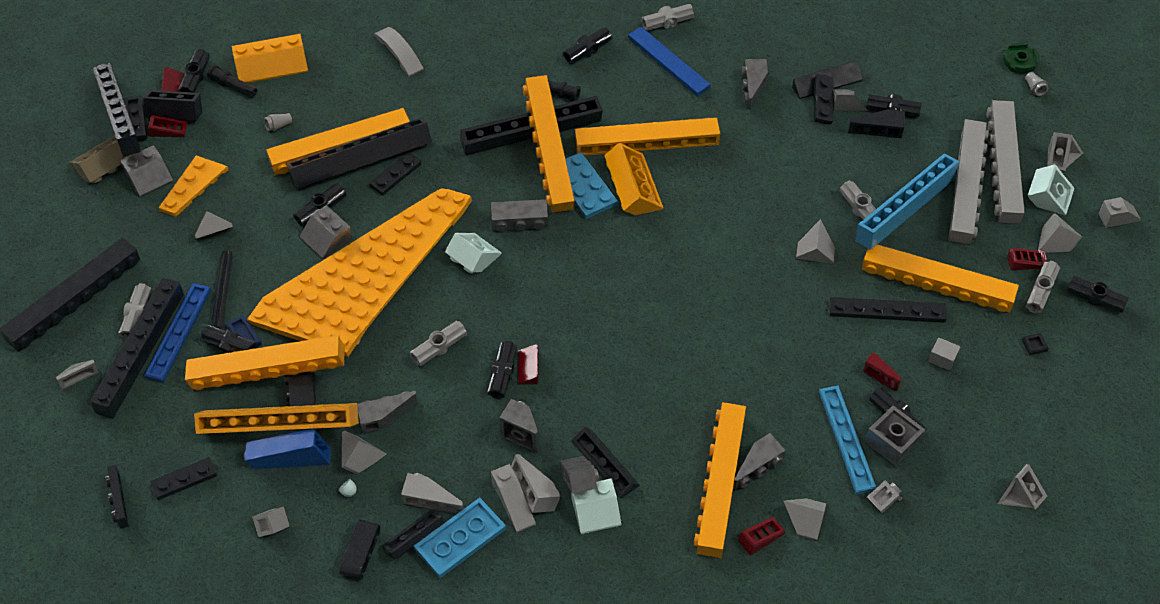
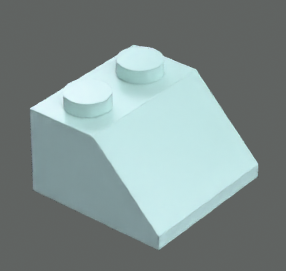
[1028,164,1074,215]
[445,233,501,273]
[571,478,621,534]

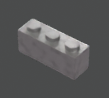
[491,199,548,232]
[560,456,599,494]

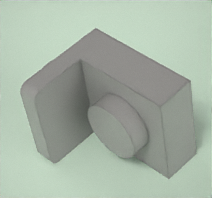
[867,480,903,513]

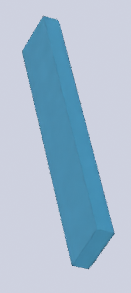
[819,386,876,495]

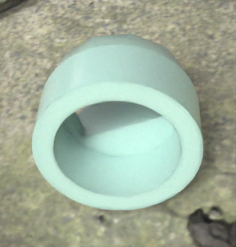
[338,479,357,497]

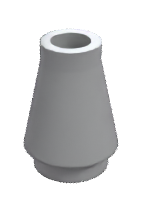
[1025,72,1048,96]
[264,113,292,132]

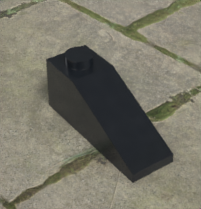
[848,110,905,138]

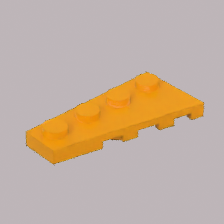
[159,156,228,217]

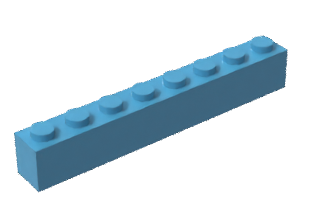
[855,153,960,250]

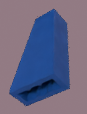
[244,428,331,469]

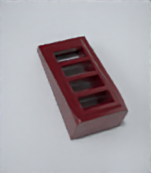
[148,115,187,137]
[1007,248,1048,271]
[863,352,902,391]
[738,517,786,555]

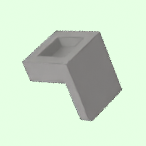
[928,337,960,371]
[252,506,289,537]

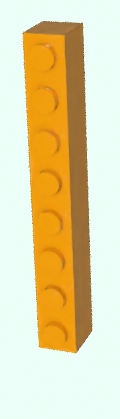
[522,75,574,213]
[266,108,410,175]
[575,118,720,155]
[862,245,1019,313]
[185,335,345,390]
[694,402,746,558]
[194,403,359,434]

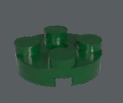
[1003,43,1039,73]

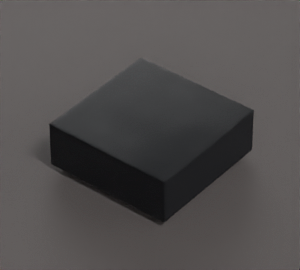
[1022,333,1049,356]

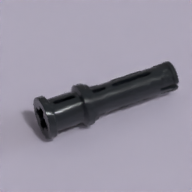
[207,64,258,98]
[530,76,581,101]

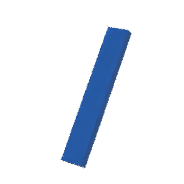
[628,27,710,96]
[144,283,211,383]

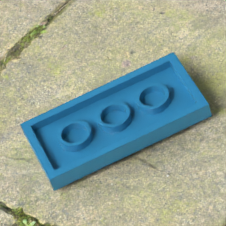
[565,152,618,219]
[414,497,506,579]

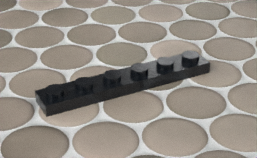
[830,297,947,323]

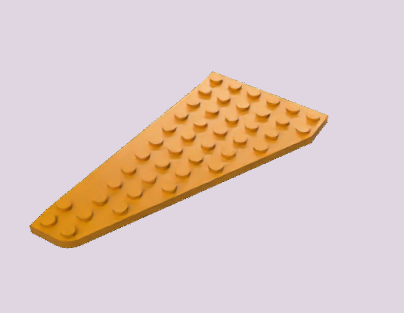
[247,188,472,357]

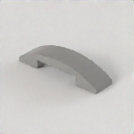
[374,27,424,77]

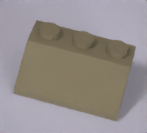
[69,135,134,183]

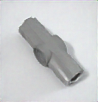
[641,4,694,31]
[839,180,876,220]
[1026,260,1060,314]
[119,283,152,339]
[410,321,467,366]

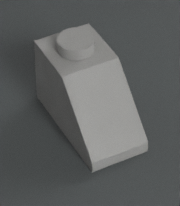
[1098,197,1141,228]

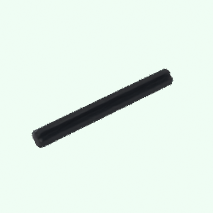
[211,250,233,330]

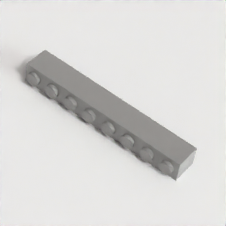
[986,100,1024,224]
[948,119,989,245]

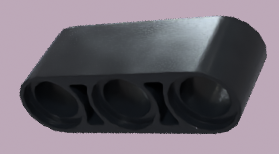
[340,520,381,580]

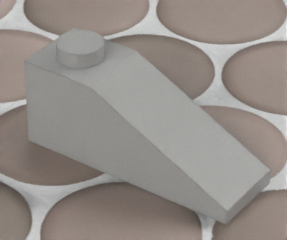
[511,454,560,513]
[491,464,536,533]
[401,473,464,514]

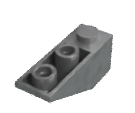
[742,59,768,109]
[357,391,418,434]
[733,433,785,490]

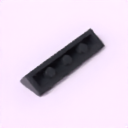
[792,61,863,99]
[572,427,640,498]

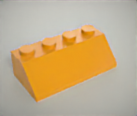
[232,34,308,83]
[604,143,664,215]

